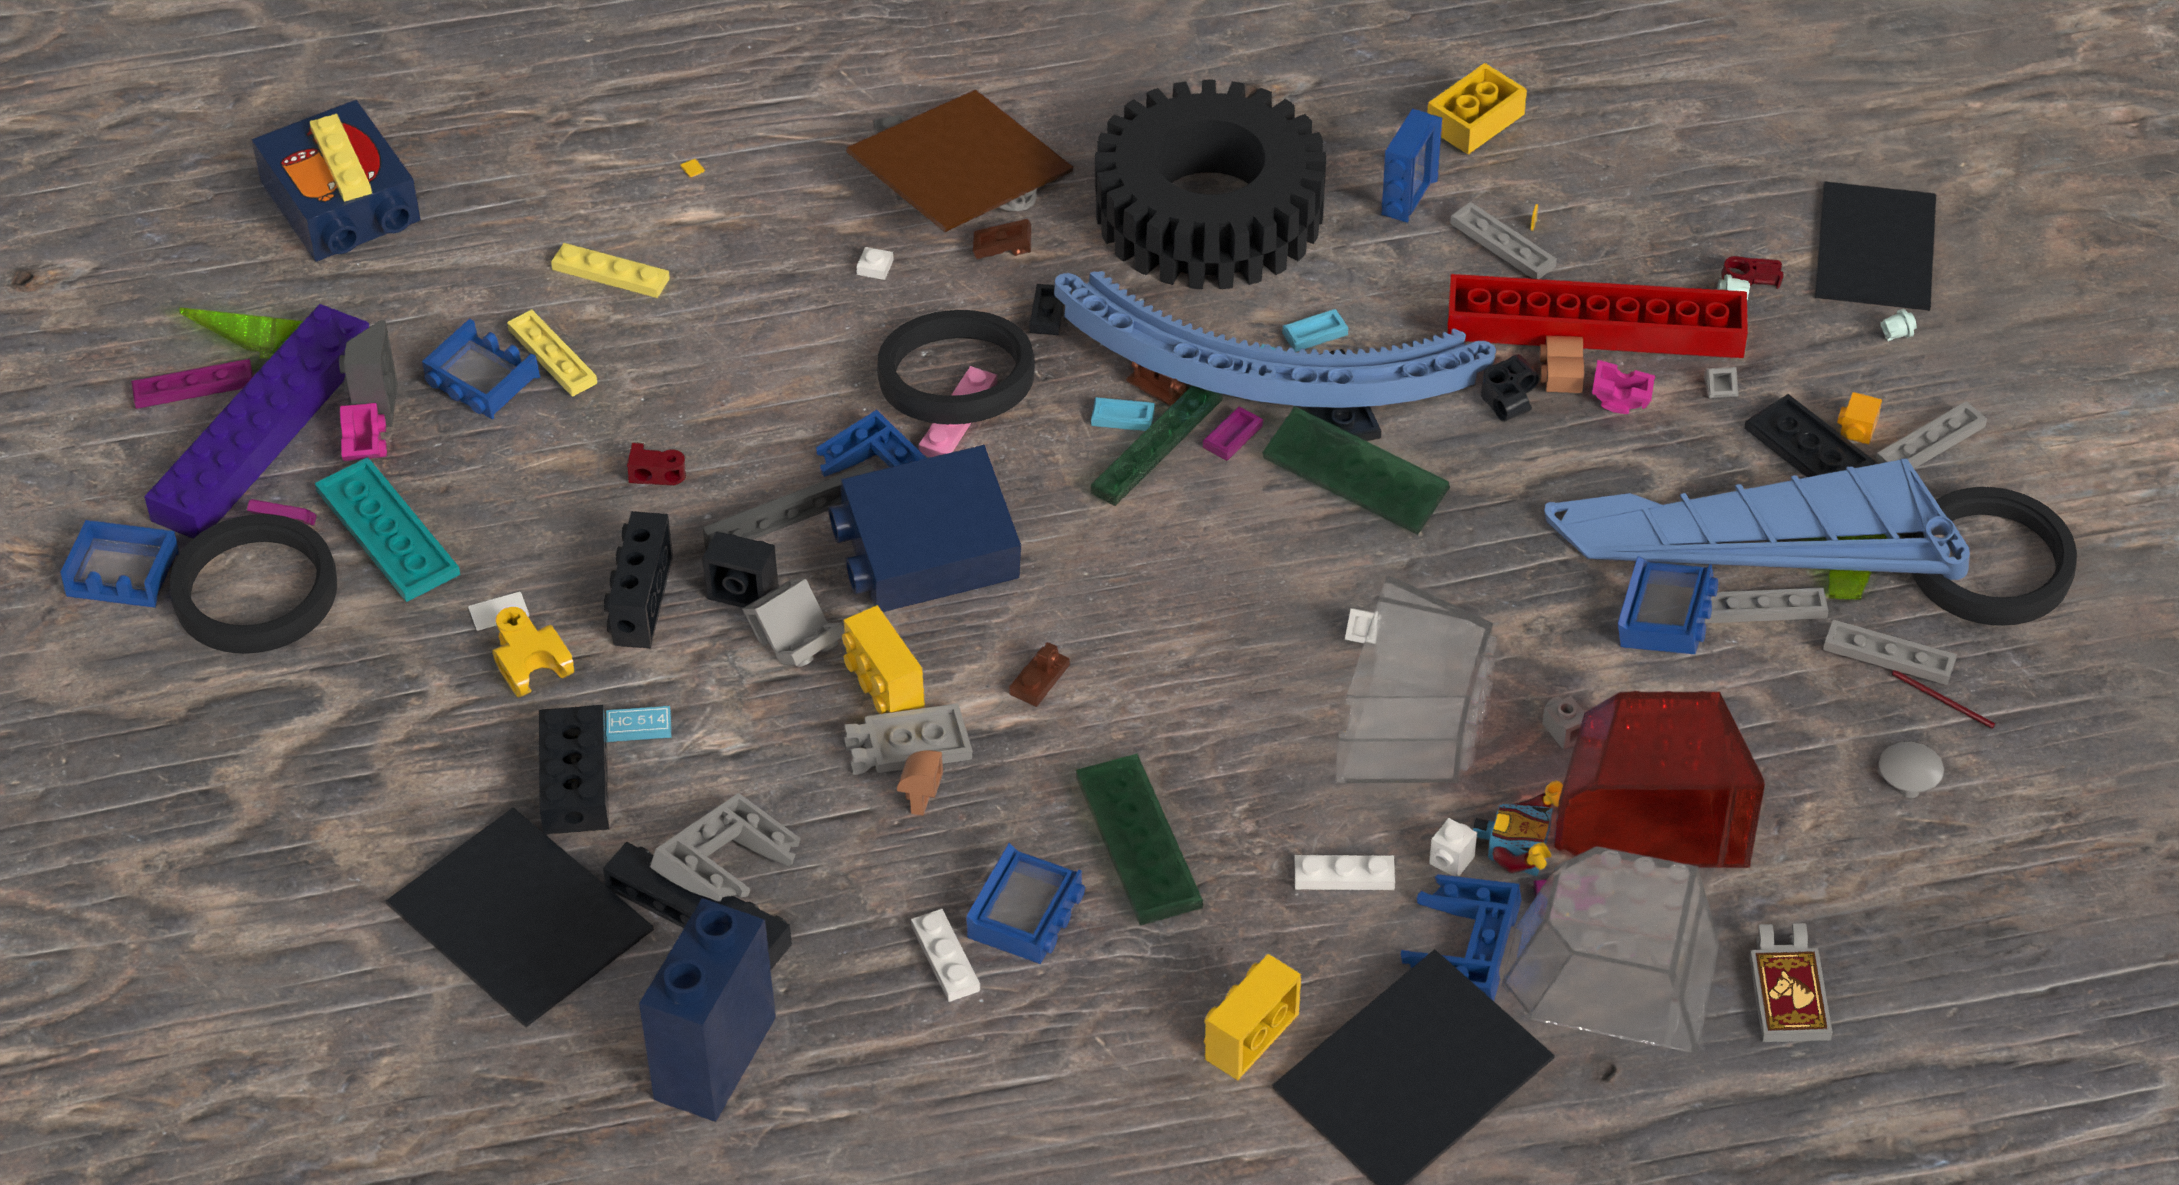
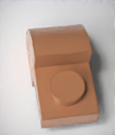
[897,750,943,816]

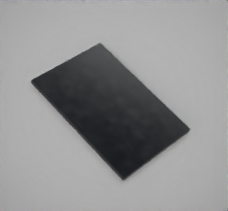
[1815,181,1936,311]

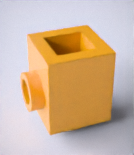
[1837,392,1882,445]

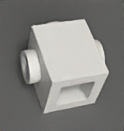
[1429,818,1477,877]

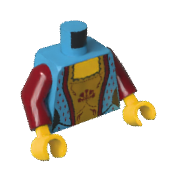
[1473,781,1566,876]

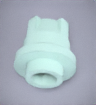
[1717,274,1750,301]
[1880,309,1917,341]

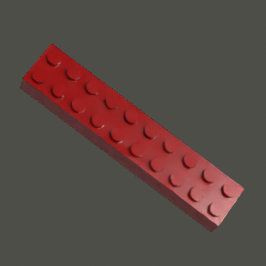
[1447,274,1748,358]

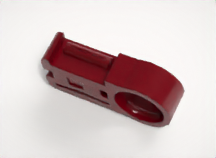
[1721,256,1784,289]

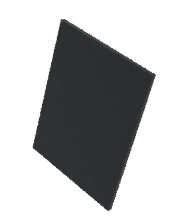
[386,807,654,1028]
[1272,949,1555,1185]

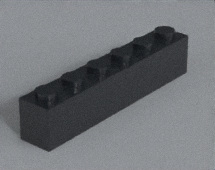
[603,841,792,970]

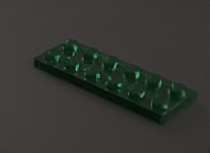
[1262,406,1450,535]
[1076,754,1203,926]

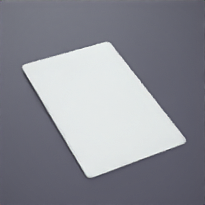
[468,592,530,631]

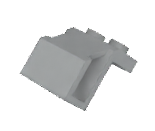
[742,578,845,667]

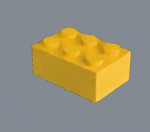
[1427,63,1527,155]
[842,605,925,714]
[1204,954,1301,1081]

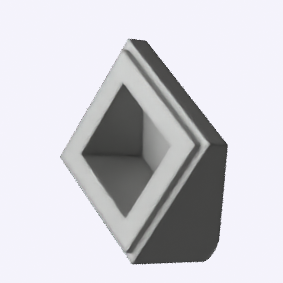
[1704,367,1739,399]

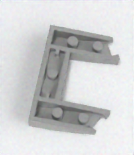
[650,793,801,901]

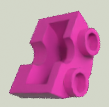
[1592,360,1655,414]
[340,403,387,461]

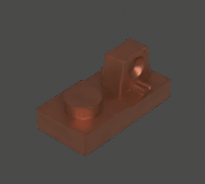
[973,218,1032,259]
[1009,642,1070,707]

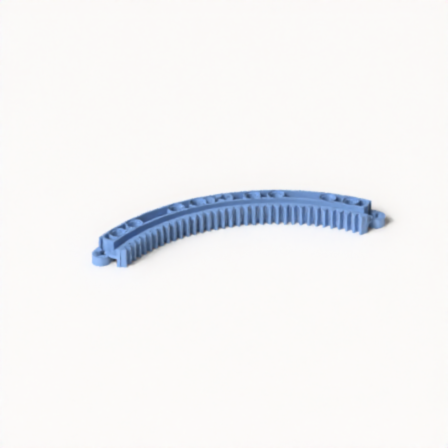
[1054,271,1496,408]

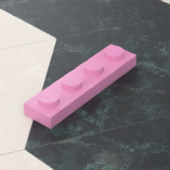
[918,366,997,457]

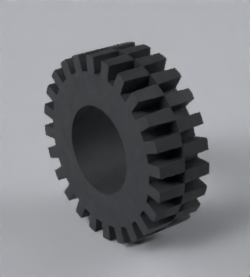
[1095,79,1326,289]

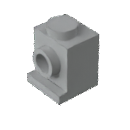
[1542,696,1593,750]

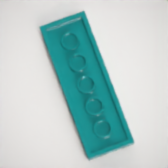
[315,457,460,602]

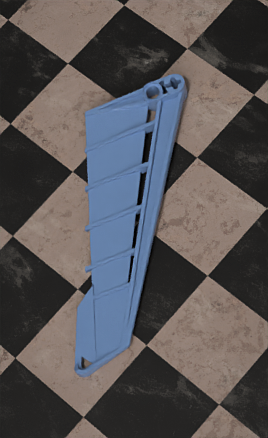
[1544,458,1970,580]

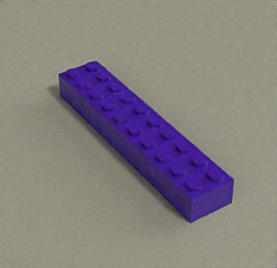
[144,304,370,539]

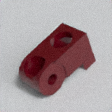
[627,442,686,485]

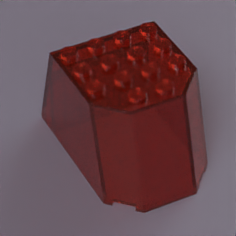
[1554,691,1765,868]

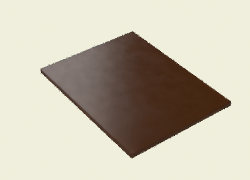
[846,89,1074,232]

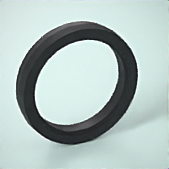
[877,310,1035,425]
[1911,487,2077,626]
[170,514,337,654]

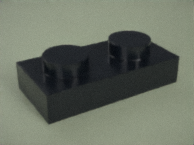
[1029,284,1064,335]

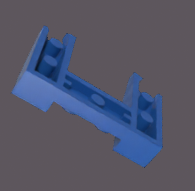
[816,410,927,477]
[1400,874,1522,1001]

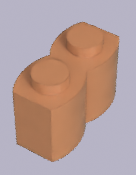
[1539,336,1584,393]

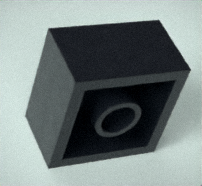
[702,531,779,608]

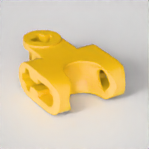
[492,607,575,698]

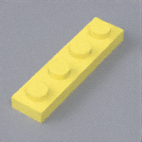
[309,114,372,201]
[551,243,670,298]
[507,310,597,397]

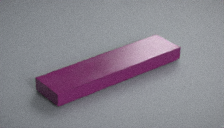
[131,359,253,409]

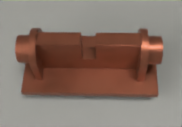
[1126,361,1191,407]

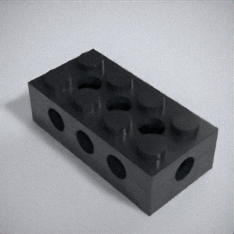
[604,511,673,649]
[539,705,609,835]

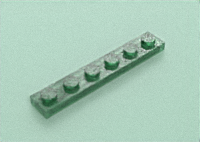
[1091,385,1223,506]

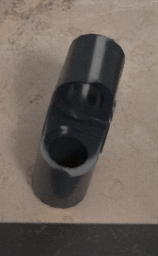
[1481,354,1540,422]

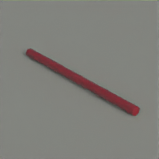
[1892,670,1996,729]

